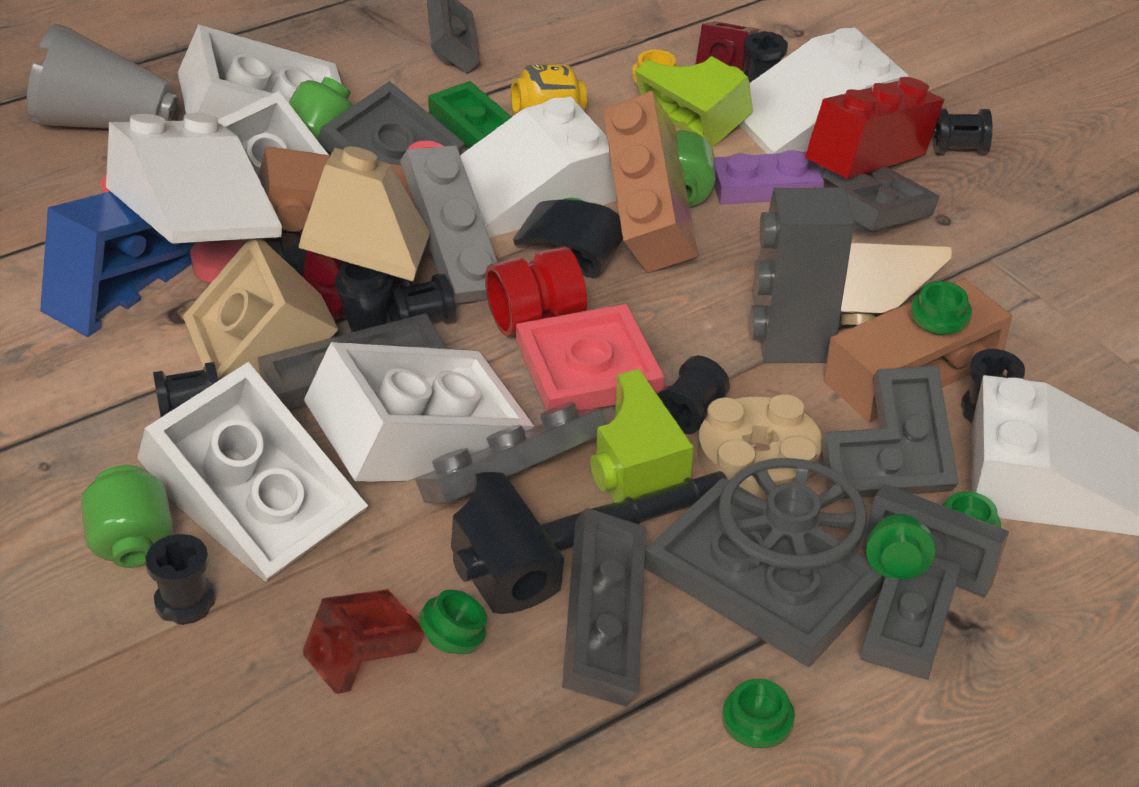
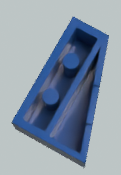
[40,191,196,337]

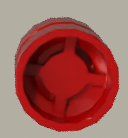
[485,246,587,337]

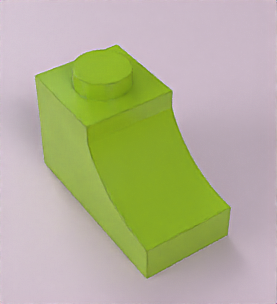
[635,56,753,148]
[590,369,694,503]

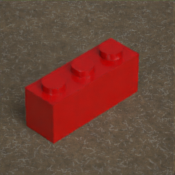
[805,77,945,179]

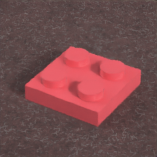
[516,304,665,411]

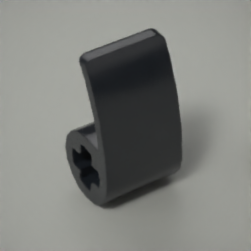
[513,199,623,278]

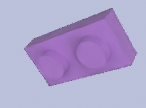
[714,150,824,205]

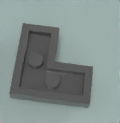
[821,166,940,232]
[821,366,959,499]

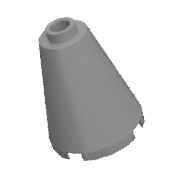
[27,24,178,129]

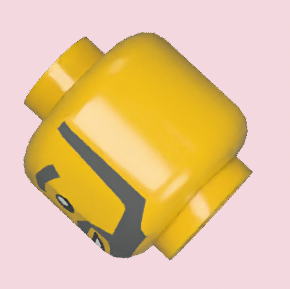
[511,64,587,115]

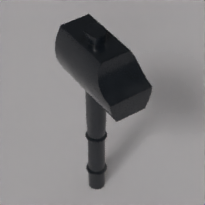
[451,471,727,614]

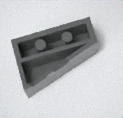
[749,188,854,363]

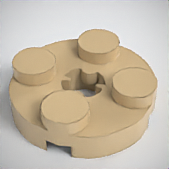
[698,394,822,500]

